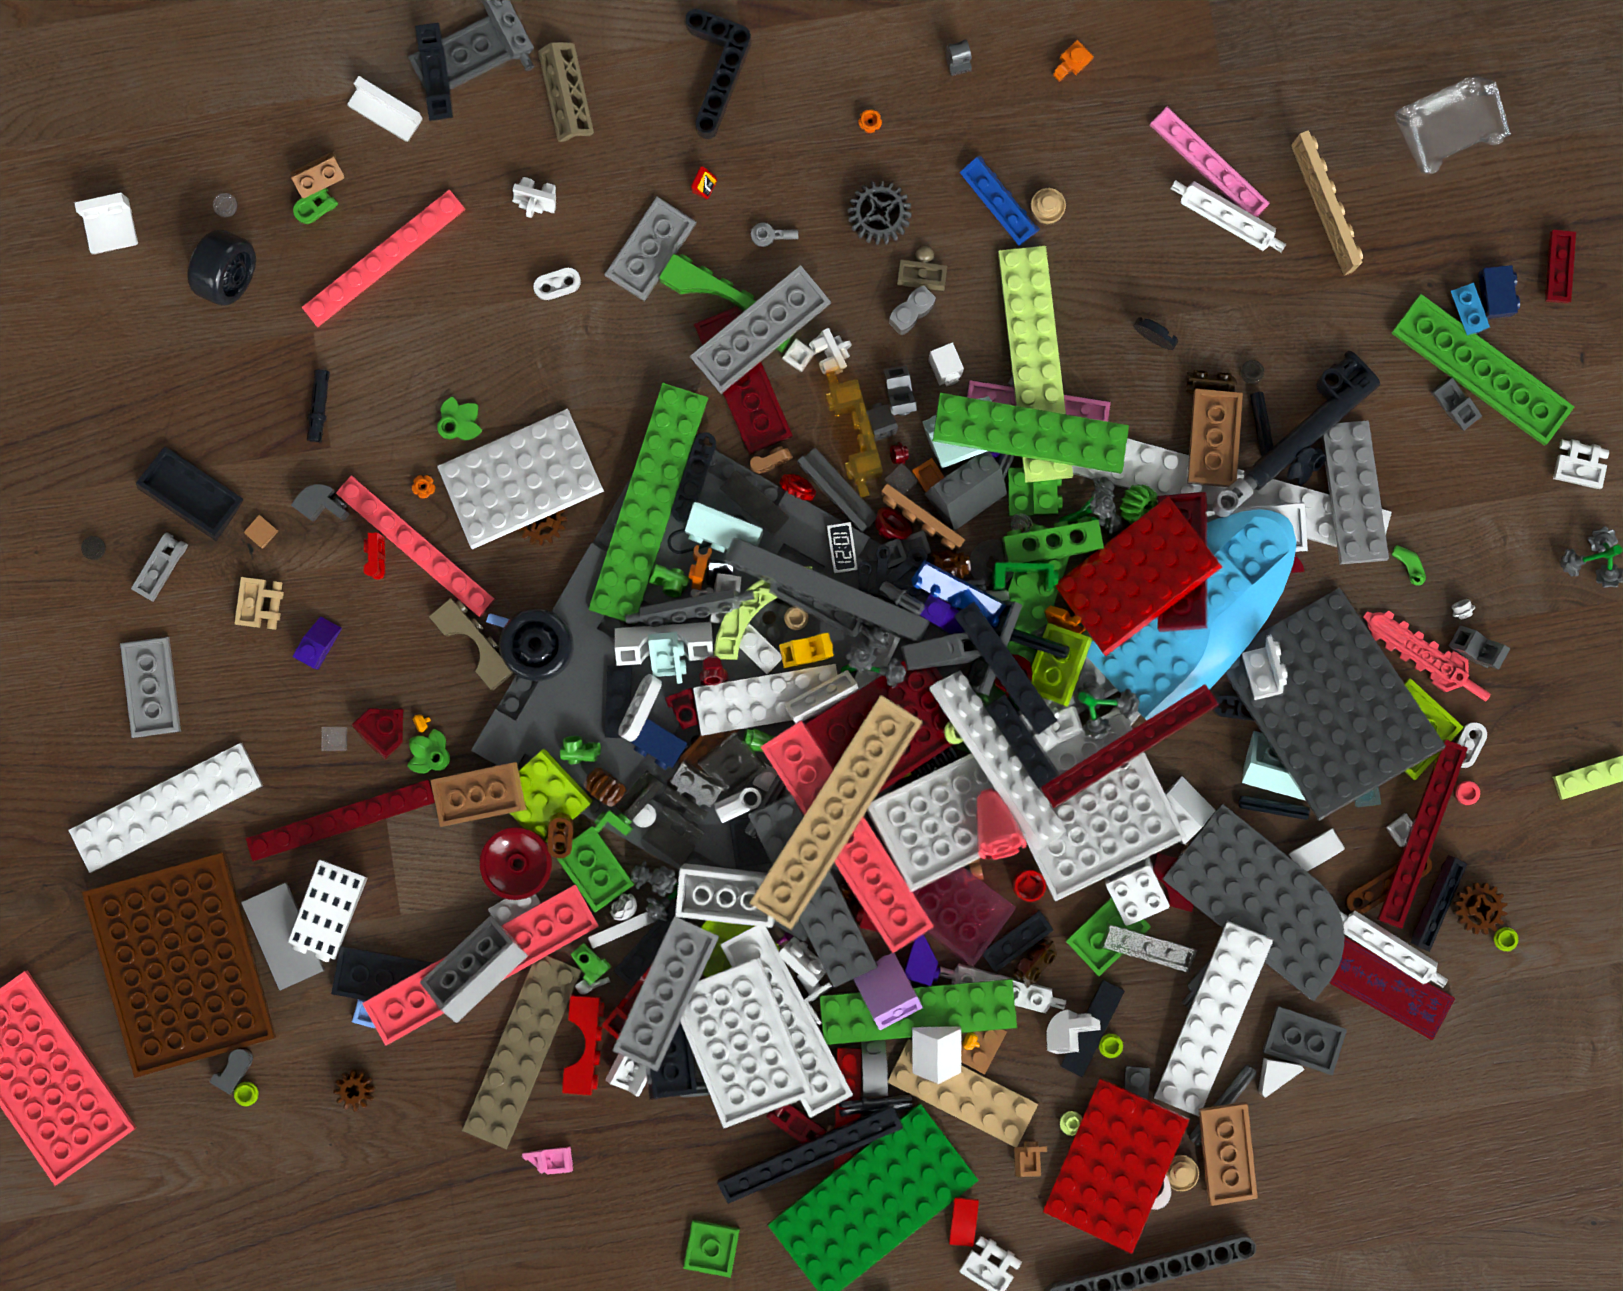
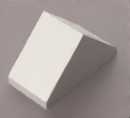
[1258,1058,1304,1098]

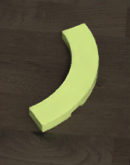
[713,567,812,660]

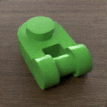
[293,188,338,224]

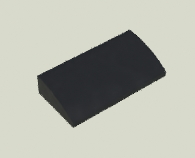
[136,447,243,541]

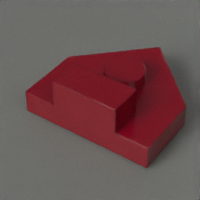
[352,708,403,760]

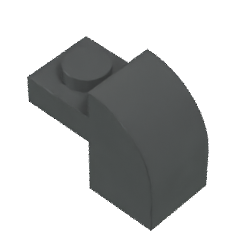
[883,365,917,415]
[291,484,350,522]
[1449,625,1510,670]

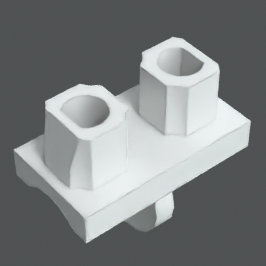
[513,177,556,218]
[809,328,852,375]

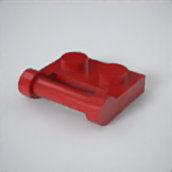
[363,533,386,580]

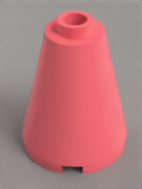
[977,789,1026,859]

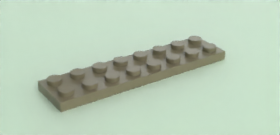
[462,955,582,1149]

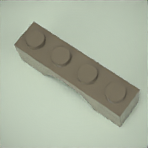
[429,598,514,691]

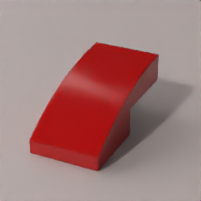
[949,1197,979,1247]

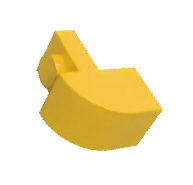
[779,633,834,668]

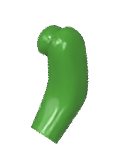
[1391,545,1426,586]

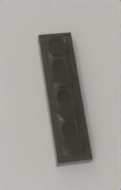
[1100,923,1198,973]

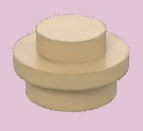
[784,606,808,630]

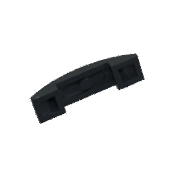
[415,22,453,121]

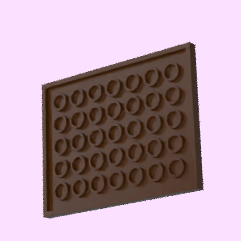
[82,852,276,1078]

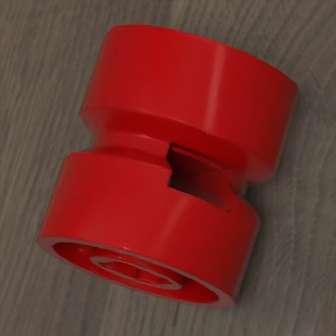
[1012,870,1046,902]

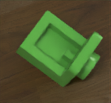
[594,810,633,836]

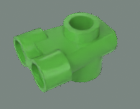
[648,564,689,597]
[560,736,601,764]
[571,943,612,985]

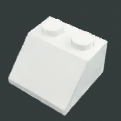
[1165,776,1216,844]

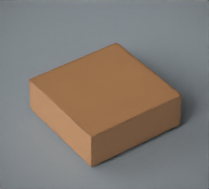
[243,515,278,549]

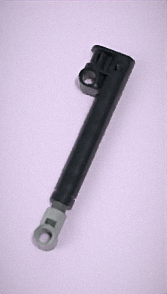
[1213,351,1380,517]

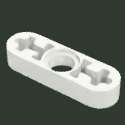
[618,674,662,741]
[588,912,655,948]

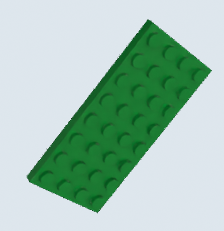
[767,1103,979,1291]

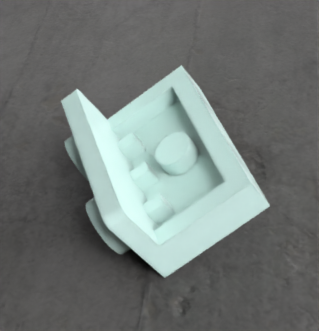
[648,632,686,683]

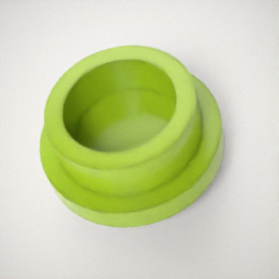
[1493,927,1518,951]
[1099,1034,1123,1058]
[234,1082,259,1106]

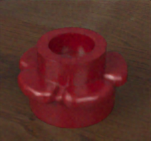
[890,442,909,465]

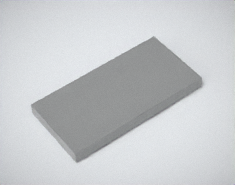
[605,197,697,302]
[120,637,181,738]
[241,883,325,990]

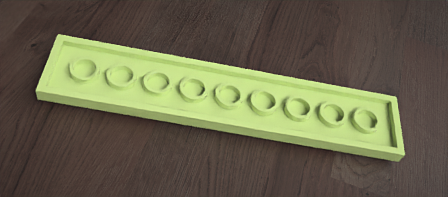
[998,246,1073,483]

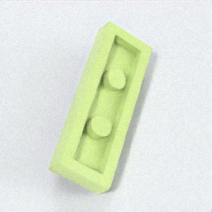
[1553,756,1623,800]

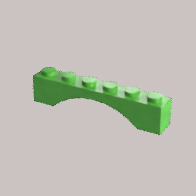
[659,254,794,353]

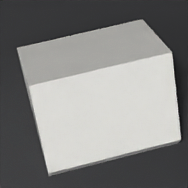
[912,1026,961,1084]

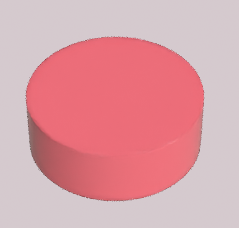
[1454,781,1480,805]

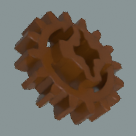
[517,509,567,546]
[920,550,971,579]
[1453,882,1508,935]

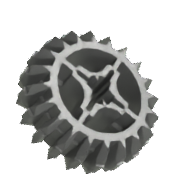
[848,180,912,245]

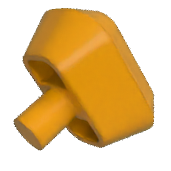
[413,715,431,733]
[962,1032,980,1050]

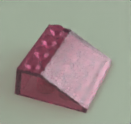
[912,867,1016,967]

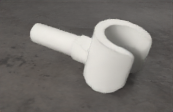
[575,977,610,994]

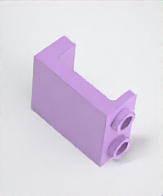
[854,953,923,1030]

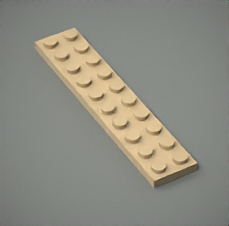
[750,696,922,929]

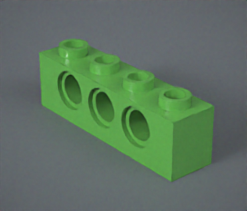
[1002,517,1104,563]

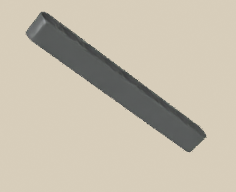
[724,538,930,644]
[1045,1233,1256,1291]

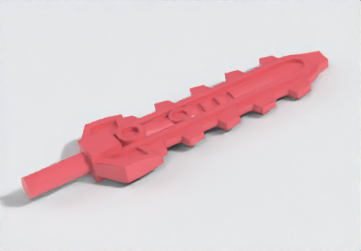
[1363,611,1491,702]

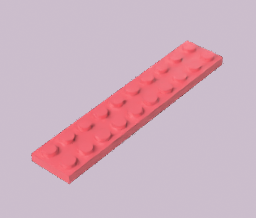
[761,721,934,953]
[362,884,599,1045]

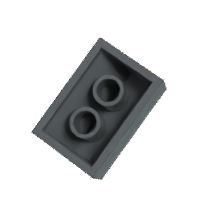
[925,451,1007,531]

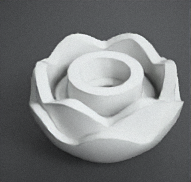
[610,894,637,921]

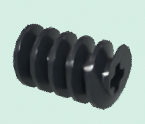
[911,745,959,781]

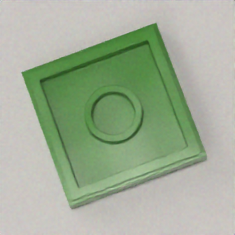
[683,1219,740,1278]

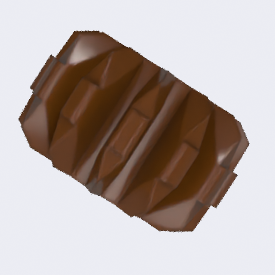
[583,768,626,806]
[333,1069,376,1111]

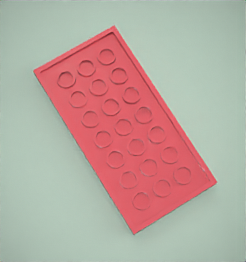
[0,970,137,1186]

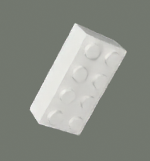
[676,864,775,927]

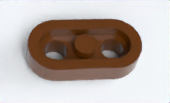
[548,813,573,858]

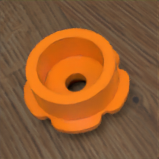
[859,110,882,133]
[412,475,435,498]

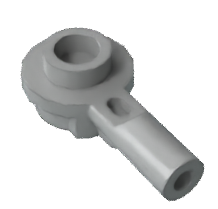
[751,223,798,247]

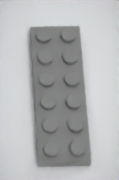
[690,265,831,394]
[1321,421,1389,564]
[613,916,719,1071]

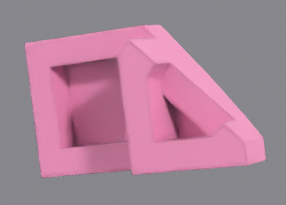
[522,1146,573,1174]

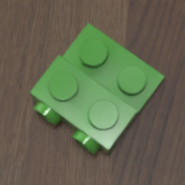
[1008,468,1063,517]

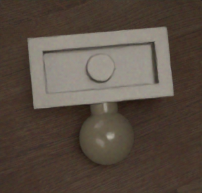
[897,246,947,291]

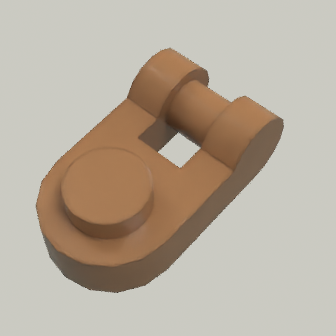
[750,446,793,475]

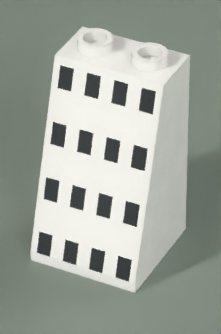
[288,860,367,962]

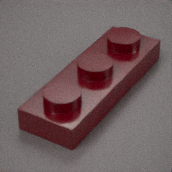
[1545,230,1576,304]

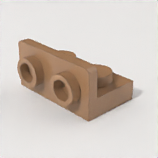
[290,151,344,198]

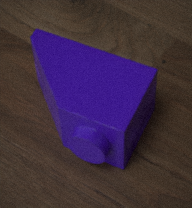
[918,594,964,635]
[293,616,342,670]
[904,934,941,986]

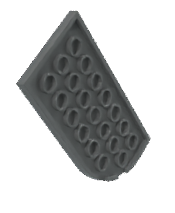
[1162,804,1344,1001]

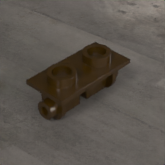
[1186,370,1237,394]
[1013,939,1057,989]

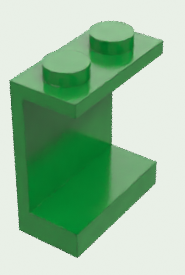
[992,563,1058,592]

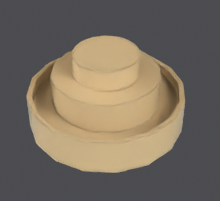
[1030,188,1066,224]
[1166,1155,1199,1191]

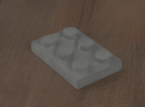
[1262,1006,1347,1075]

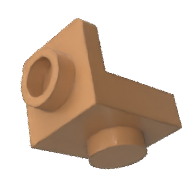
[1014,1142,1047,1177]

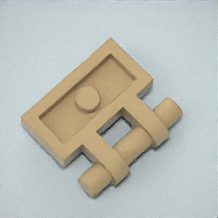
[235,577,284,630]

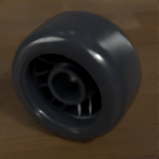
[187,230,256,306]
[499,608,574,682]

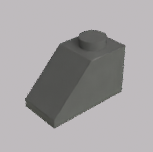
[865,403,898,442]

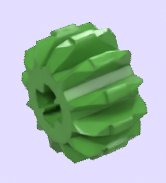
[1120,484,1158,524]

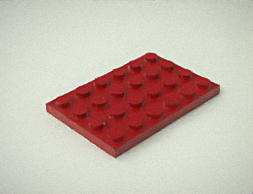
[1055,496,1223,656]
[1043,1078,1190,1254]

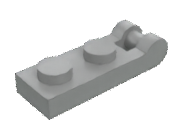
[131,532,188,602]

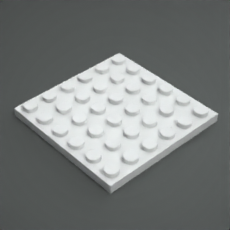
[1024,708,1187,901]

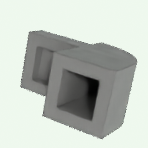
[861,1040,888,1097]

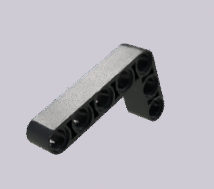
[685,9,751,139]

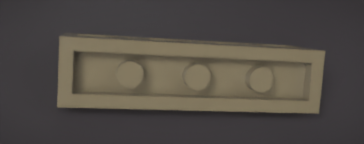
[538,42,594,141]

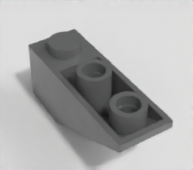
[901,633,981,670]

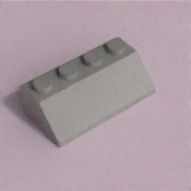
[420,915,528,1023]

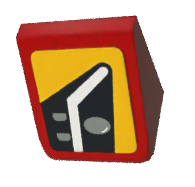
[691,166,717,199]

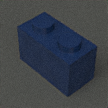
[1478,265,1520,319]
[631,718,688,770]

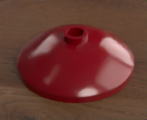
[480,828,552,900]

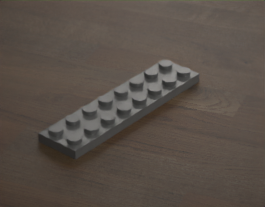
[749,794,878,987]

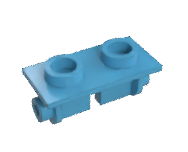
[1451,283,1490,336]

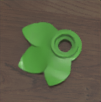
[437,397,482,440]
[407,729,450,774]

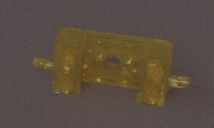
[826,371,883,498]

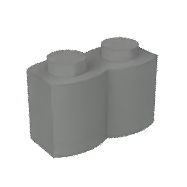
[889,286,936,335]

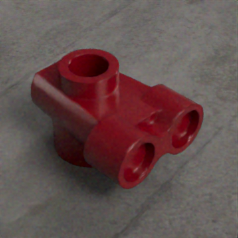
[699,656,728,686]
[665,688,699,730]

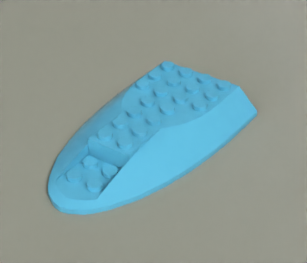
[1078,509,1296,721]

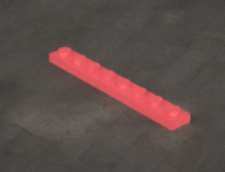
[301,189,465,327]
[336,476,496,617]

